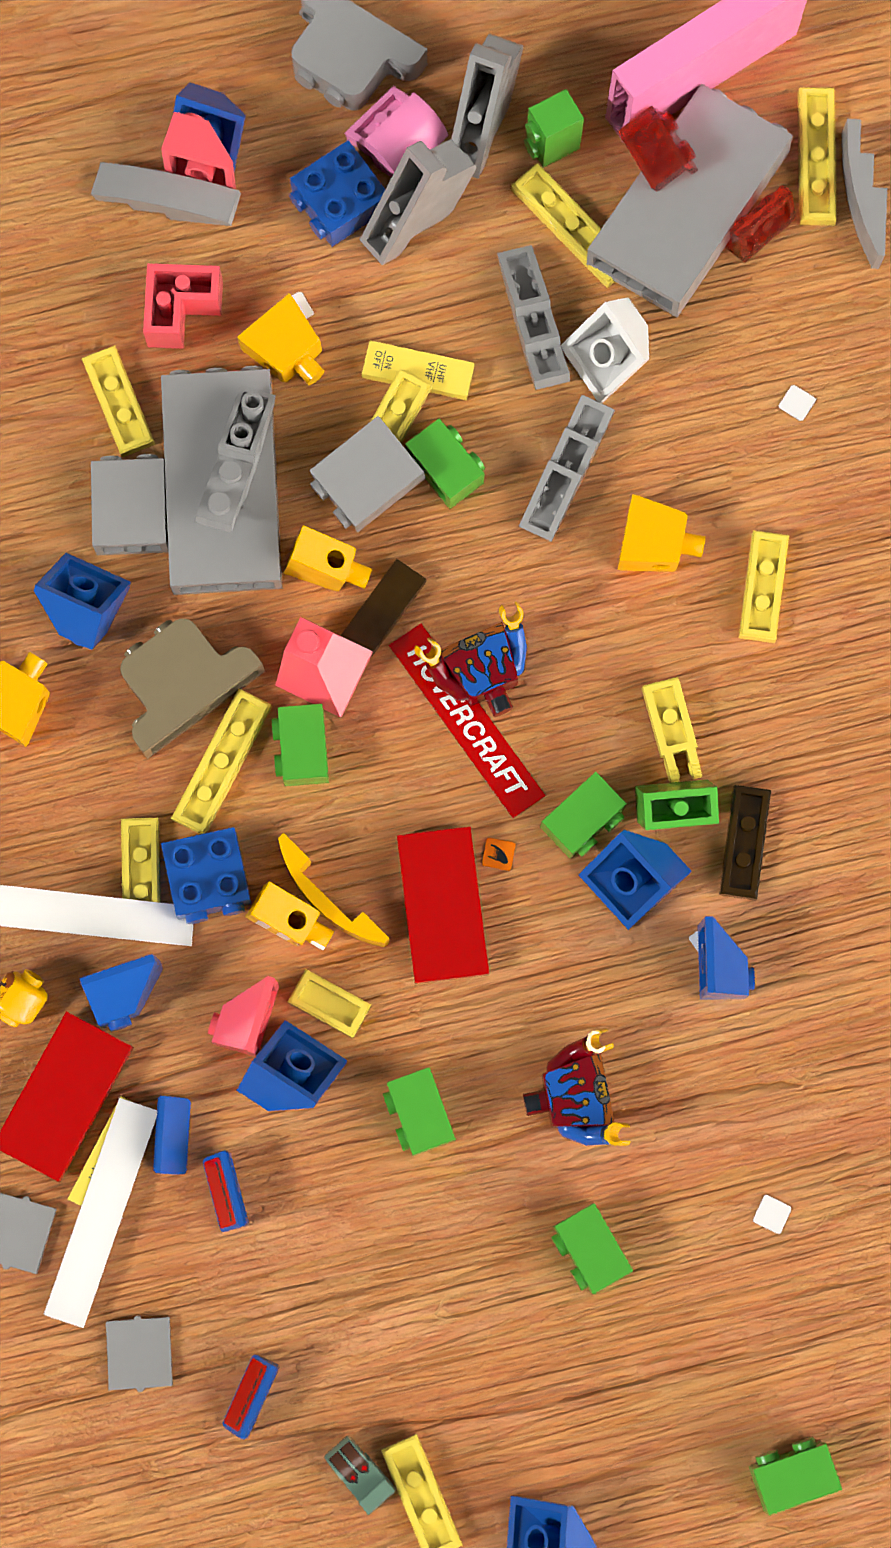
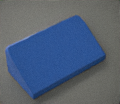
[153,1096,191,1175]

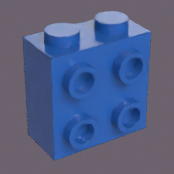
[289,140,385,247]
[161,827,252,924]

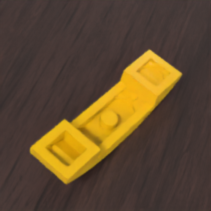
[278,833,390,947]

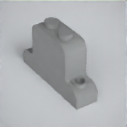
[291,0,427,110]
[451,33,523,179]
[360,140,476,266]

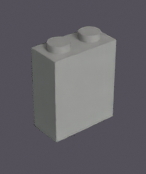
[309,416,425,533]
[91,454,169,555]

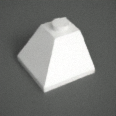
[561,297,649,403]

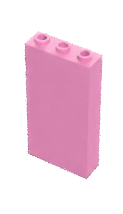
[605,0,807,144]

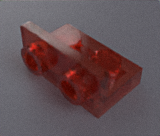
[617,105,698,192]
[725,185,796,263]

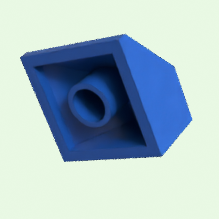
[173,82,246,172]
[34,553,131,650]
[579,830,692,930]
[697,916,755,1000]
[80,954,163,1032]
[237,1020,348,1111]
[507,1496,597,1548]

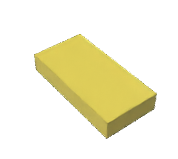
[287,969,371,1039]

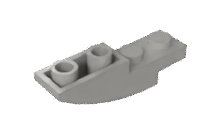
[196,386,276,533]

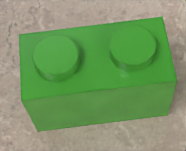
[524,89,584,168]
[405,418,485,509]
[272,704,329,787]
[540,772,627,859]
[635,779,719,830]
[383,1067,456,1156]
[551,1203,633,1294]
[748,1437,843,1515]

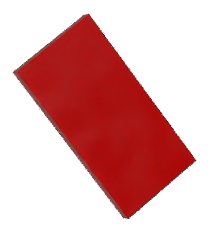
[397,826,489,984]
[0,1011,134,1182]

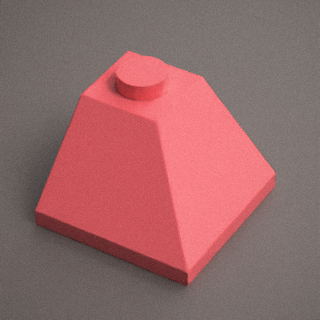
[161,112,236,190]
[275,617,373,718]
[208,976,280,1057]

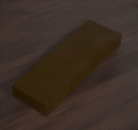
[340,559,427,661]
[719,785,771,901]

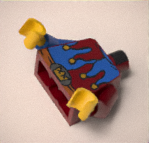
[414,602,527,717]
[523,1028,630,1146]

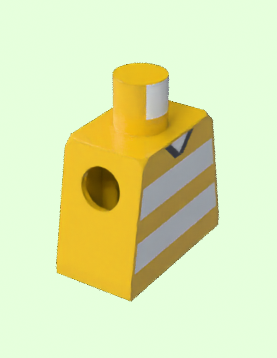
[245,881,334,950]

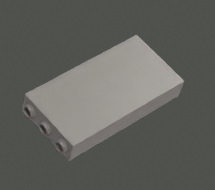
[587,84,793,317]
[161,366,282,595]

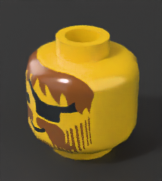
[0,969,48,1027]

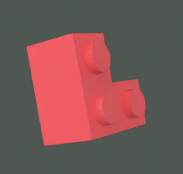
[143,263,223,349]

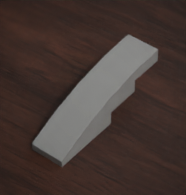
[841,119,887,269]
[91,162,241,226]
[497,245,570,390]
[519,395,615,542]

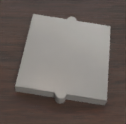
[0,1193,57,1274]
[106,1315,173,1392]

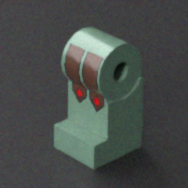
[324,1435,396,1516]

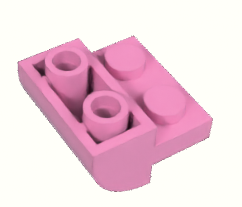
[345,86,448,178]

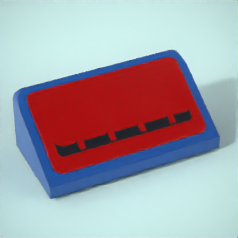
[203,1150,249,1232]
[223,1355,280,1440]

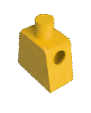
[237,293,324,385]
[617,494,706,572]
[283,525,372,592]
[0,652,50,747]

